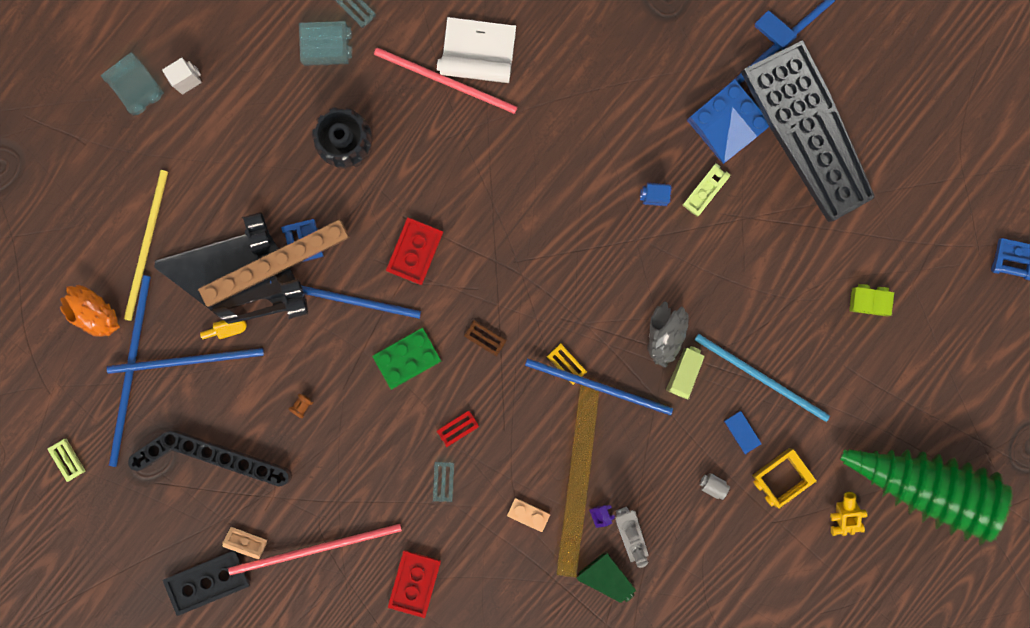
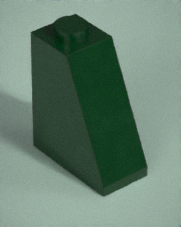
[576,551,636,603]

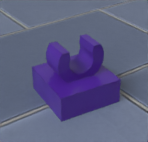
[589,505,615,528]

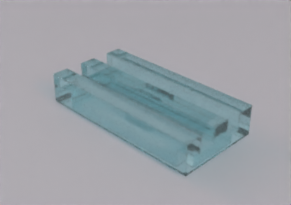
[335,0,376,29]
[433,462,454,502]

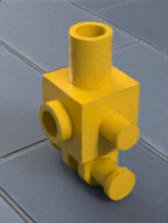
[830,492,867,536]

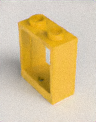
[752,448,816,509]

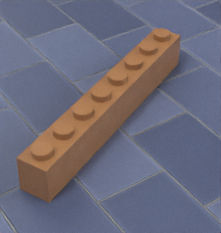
[198,220,350,307]

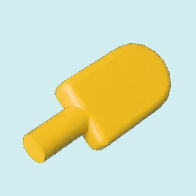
[200,320,247,339]

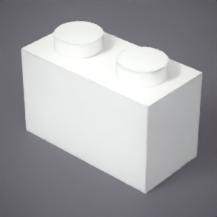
[162,58,202,95]

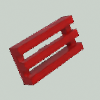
[437,411,479,448]

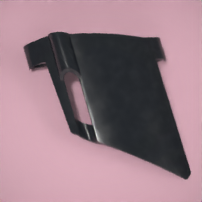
[154,212,308,324]

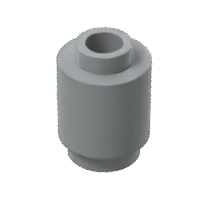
[699,473,730,500]

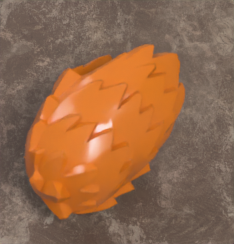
[60,285,120,337]

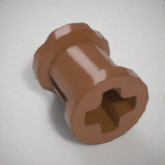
[288,393,314,419]

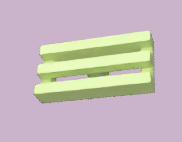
[48,439,86,482]

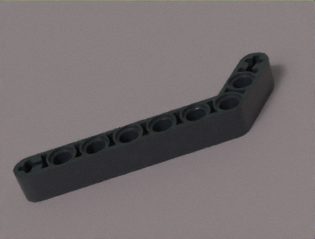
[128,430,292,487]

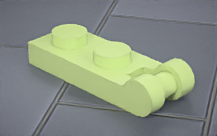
[683,163,731,217]

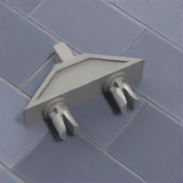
[616,507,649,567]

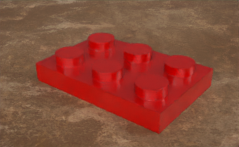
[386,217,444,285]
[387,550,441,618]

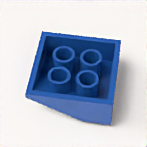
[687,80,769,164]

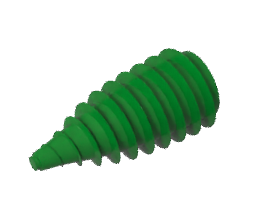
[840,449,1012,546]

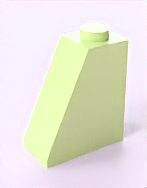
[666,346,704,399]

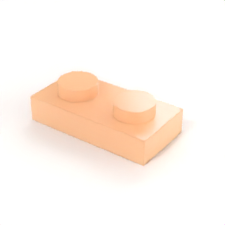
[507,498,550,532]
[223,527,267,560]

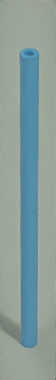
[695,334,830,422]

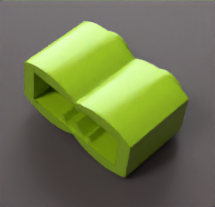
[849,284,894,316]

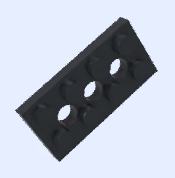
[162,551,250,616]

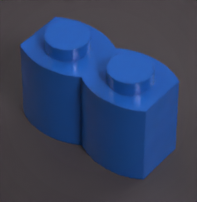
[640,183,671,206]

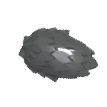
[647,302,689,368]

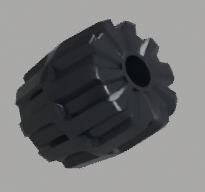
[312,107,373,169]

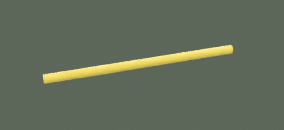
[124,170,168,321]

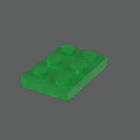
[372,328,442,390]

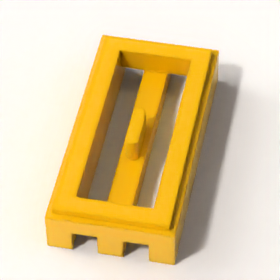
[547,344,587,385]

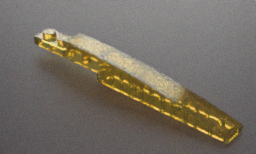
[556,385,599,577]

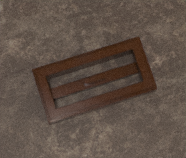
[464,320,507,357]

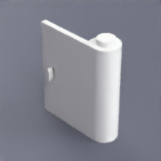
[437,18,516,83]

